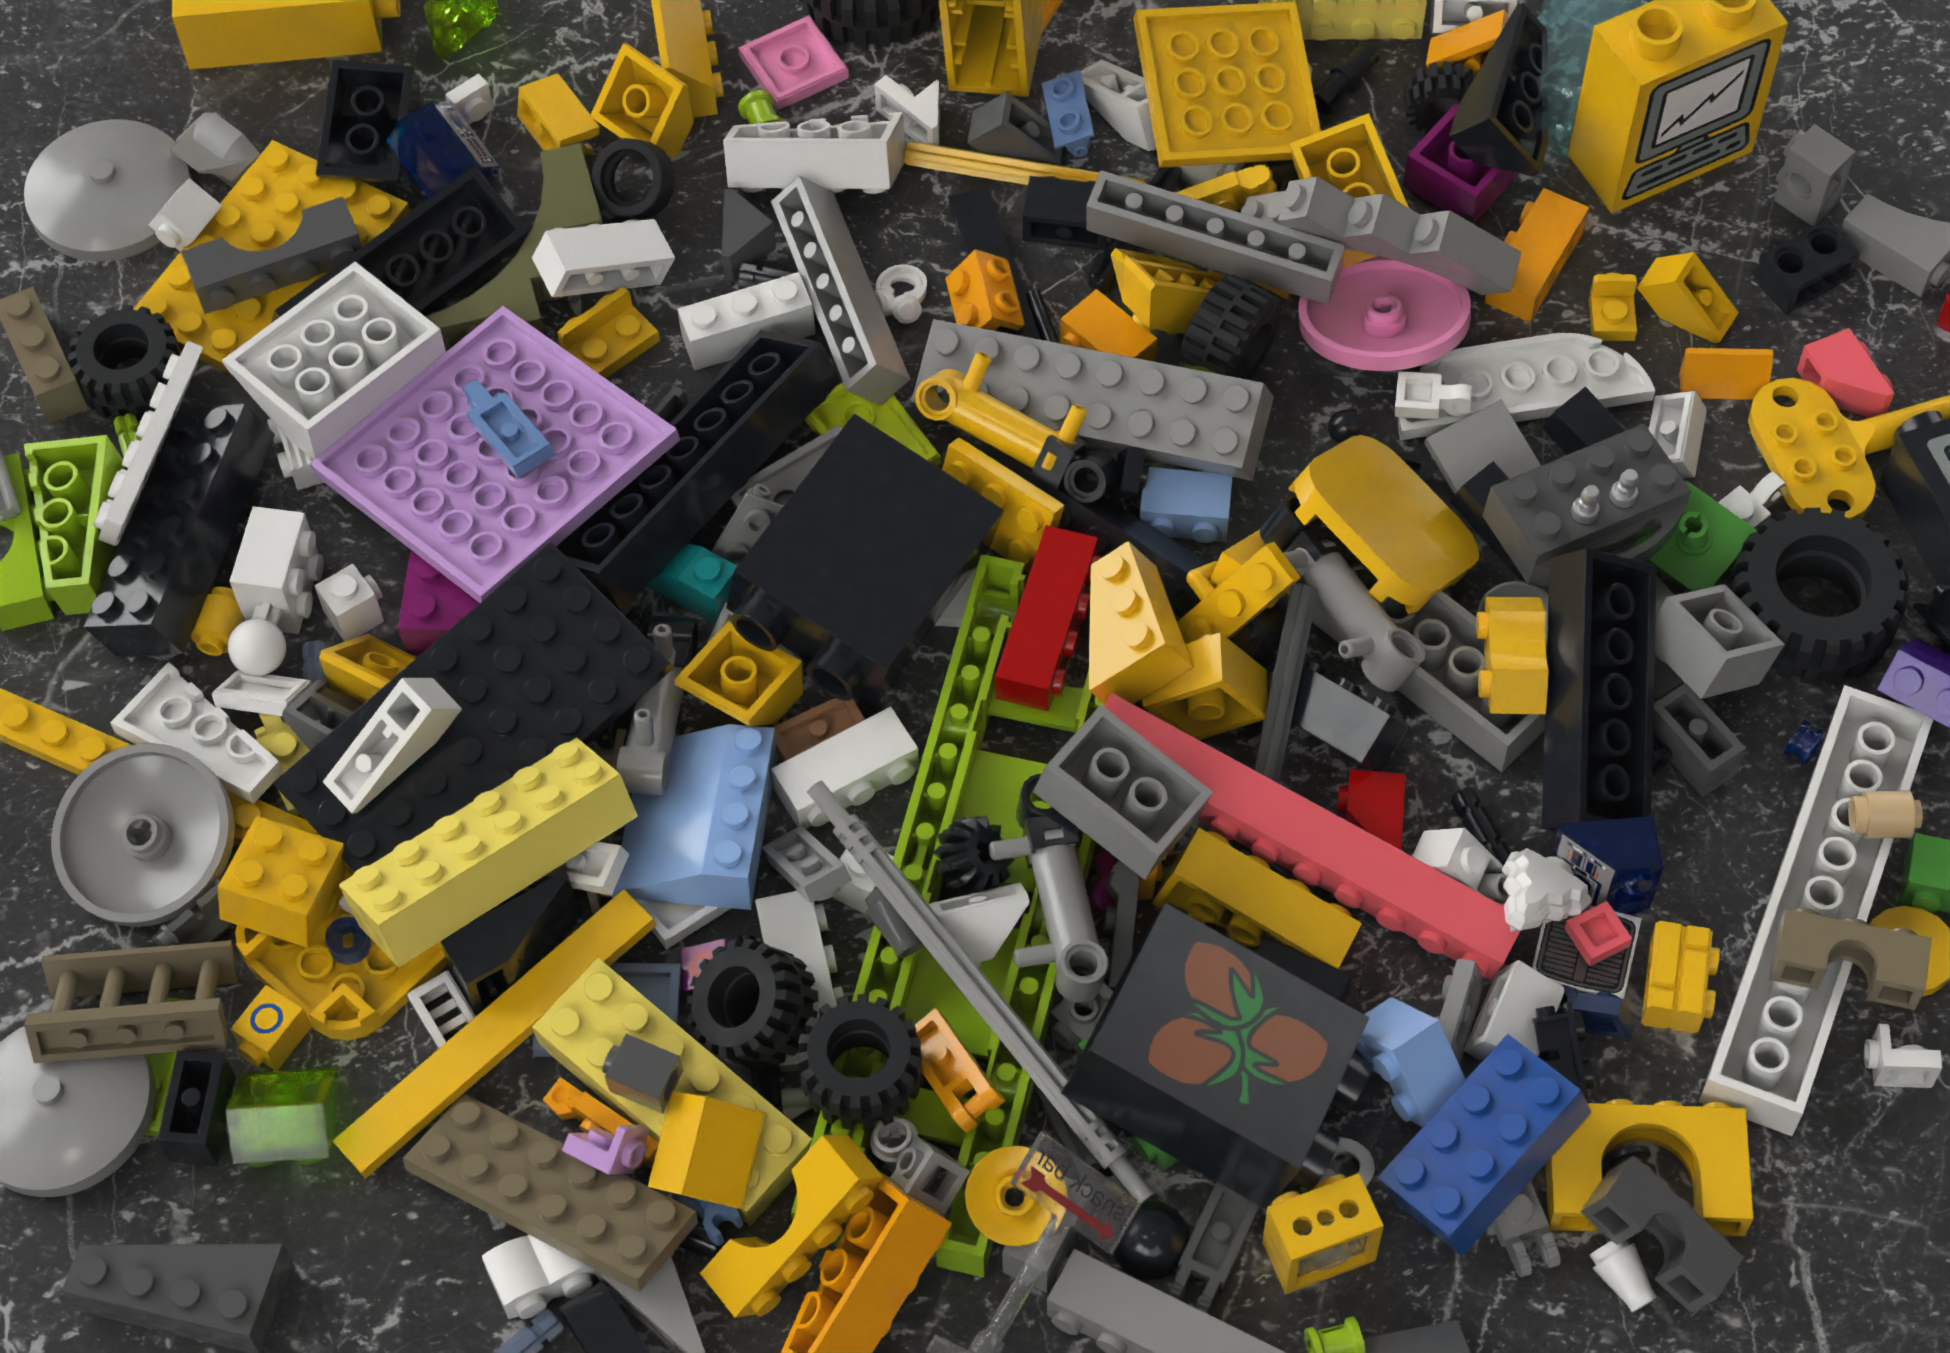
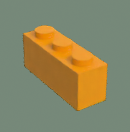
[1484,188,1590,323]

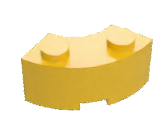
[1476,597,1549,714]

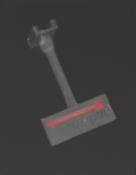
[925,1131,1142,1353]

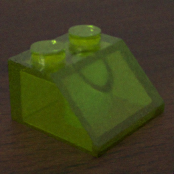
[226,1067,338,1167]

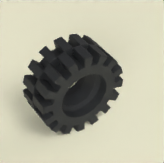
[1403,61,1476,134]

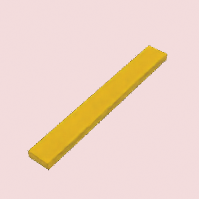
[333,889,657,1179]

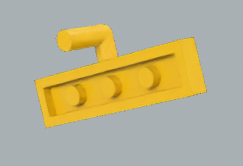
[1177,542,1301,644]

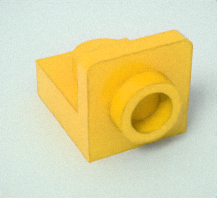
[1588,273,1637,341]

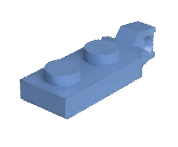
[462,379,555,479]

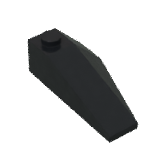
[1449,3,1548,176]

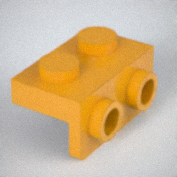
[945,249,1025,331]

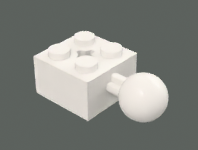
[228,506,324,676]

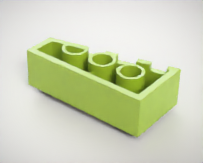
[23,435,125,615]

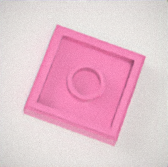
[738,15,849,111]

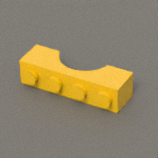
[700,1134,884,1318]

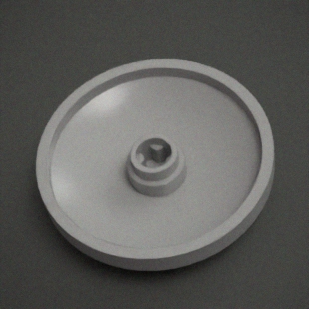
[24,119,192,261]
[51,743,235,927]
[0,1026,156,1197]

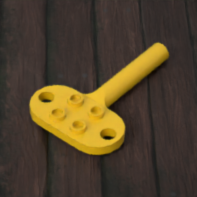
[1748,378,1950,521]

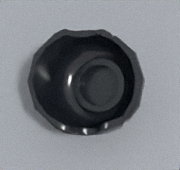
[1112,1199,1189,1280]

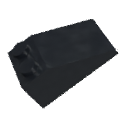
[316,60,421,184]

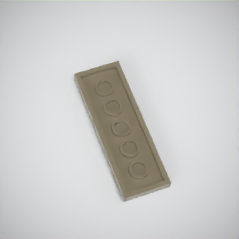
[403,1094,698,1292]

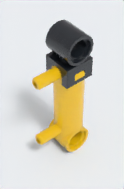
[915,352,1119,503]

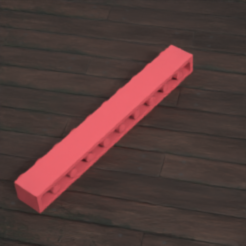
[1104,693,1520,981]

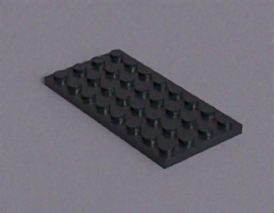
[273,542,673,872]

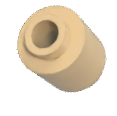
[1848,790,1923,838]

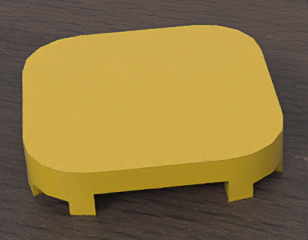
[1288,435,1479,614]
[235,834,448,1041]

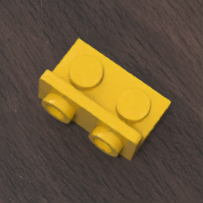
[558,286,660,378]

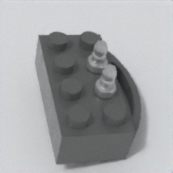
[1482,424,1692,586]

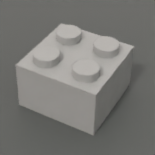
[1655,584,1785,699]

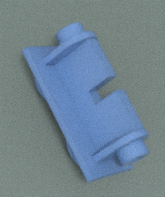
[1041,70,1095,157]

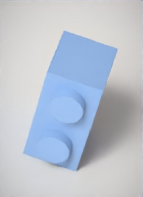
[1140,467,1233,543]

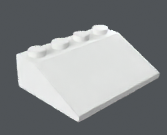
[223,262,446,460]

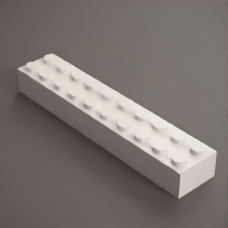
[1699,685,1933,1136]

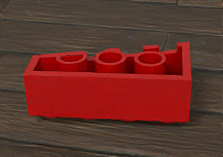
[995,525,1102,711]

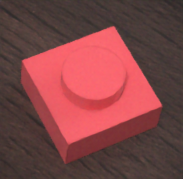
[1564,901,1632,967]

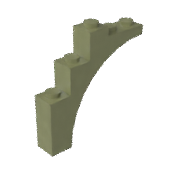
[425,143,603,352]

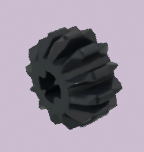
[933,816,1015,896]

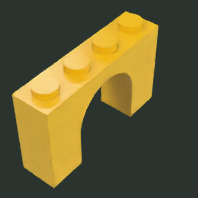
[1545,1099,1753,1236]

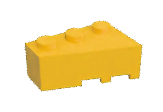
[1089,541,1193,704]

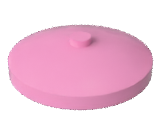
[1298,256,1471,371]

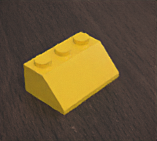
[651,0,724,118]

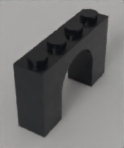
[1450,386,1626,581]

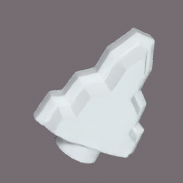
[1502,848,1592,932]

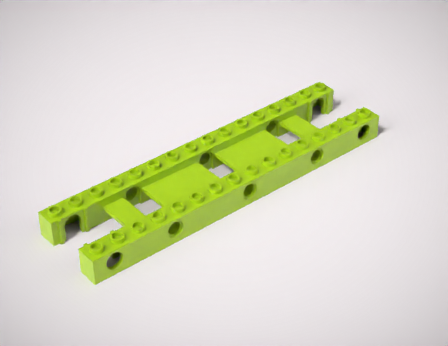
[791,554,1105,1278]

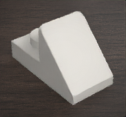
[874,75,940,145]

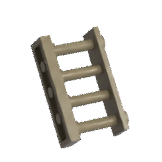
[24,940,239,1063]

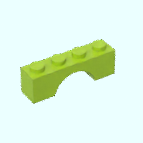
[0,453,55,631]

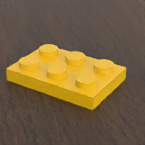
[942,437,1064,574]

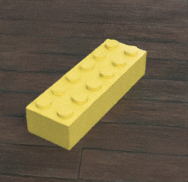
[339,738,638,967]
[532,958,812,1227]

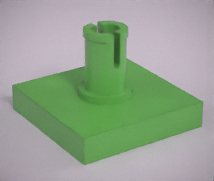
[1631,481,1757,592]

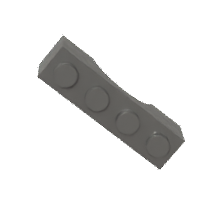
[181,196,362,314]

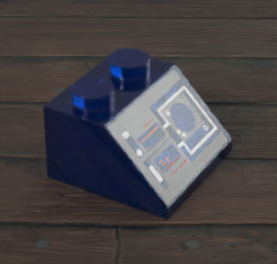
[386,101,501,198]
[1551,816,1664,915]

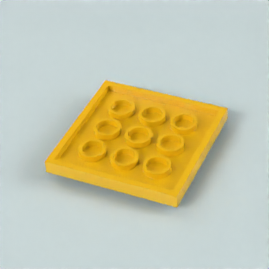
[1133,2,1321,168]

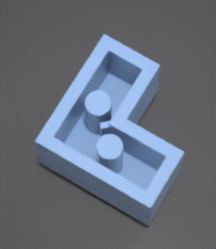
[1354,997,1466,1127]

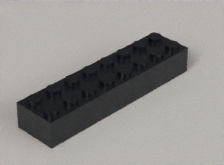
[556,330,840,612]

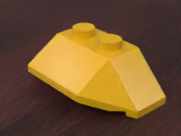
[1111,248,1224,335]

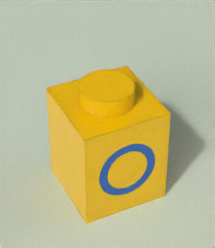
[230,985,312,1071]

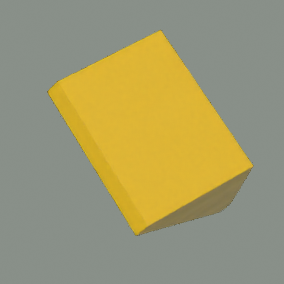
[319,634,417,704]
[648,1090,767,1210]

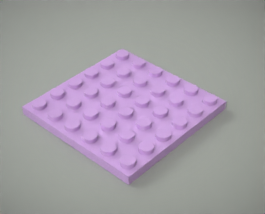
[310,306,680,603]

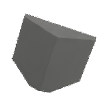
[282,679,363,750]

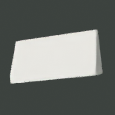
[1649,391,1706,478]

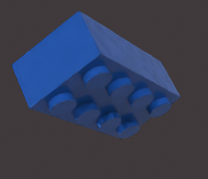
[1377,1034,1592,1257]

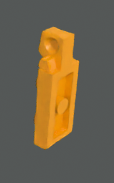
[542,1077,659,1170]

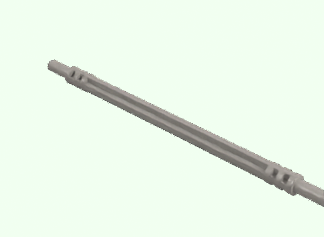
[807,780,1155,1205]

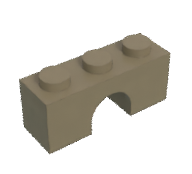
[0,286,88,425]
[1769,908,1932,1010]

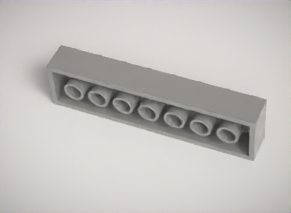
[911,319,1274,481]

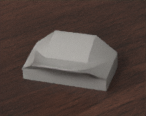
[169,113,260,188]

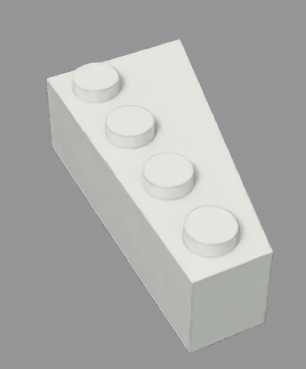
[723,112,906,194]

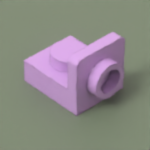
[562,1125,649,1175]

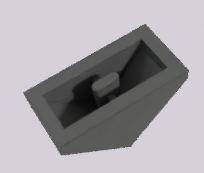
[722,189,776,282]

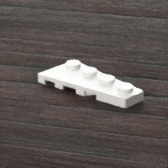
[110,662,282,804]

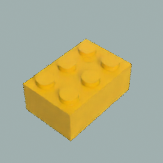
[1289,113,1409,269]

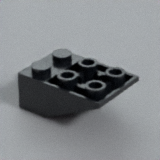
[440,871,580,1016]

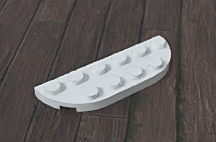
[1398,333,1655,441]
[93,341,203,546]

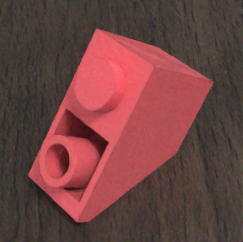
[1797,328,1894,418]

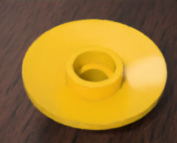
[965,1146,1065,1246]

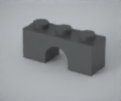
[1580,1156,1744,1313]

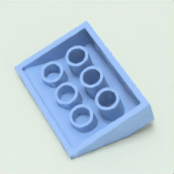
[612,724,777,910]

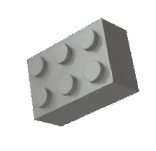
[1033,705,1214,880]

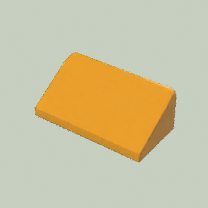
[1679,348,1774,400]

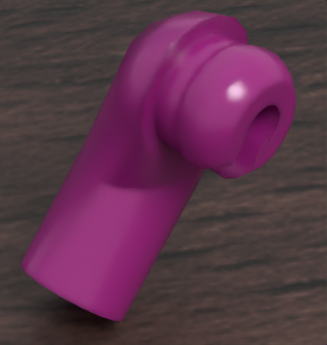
[1087,851,1117,916]

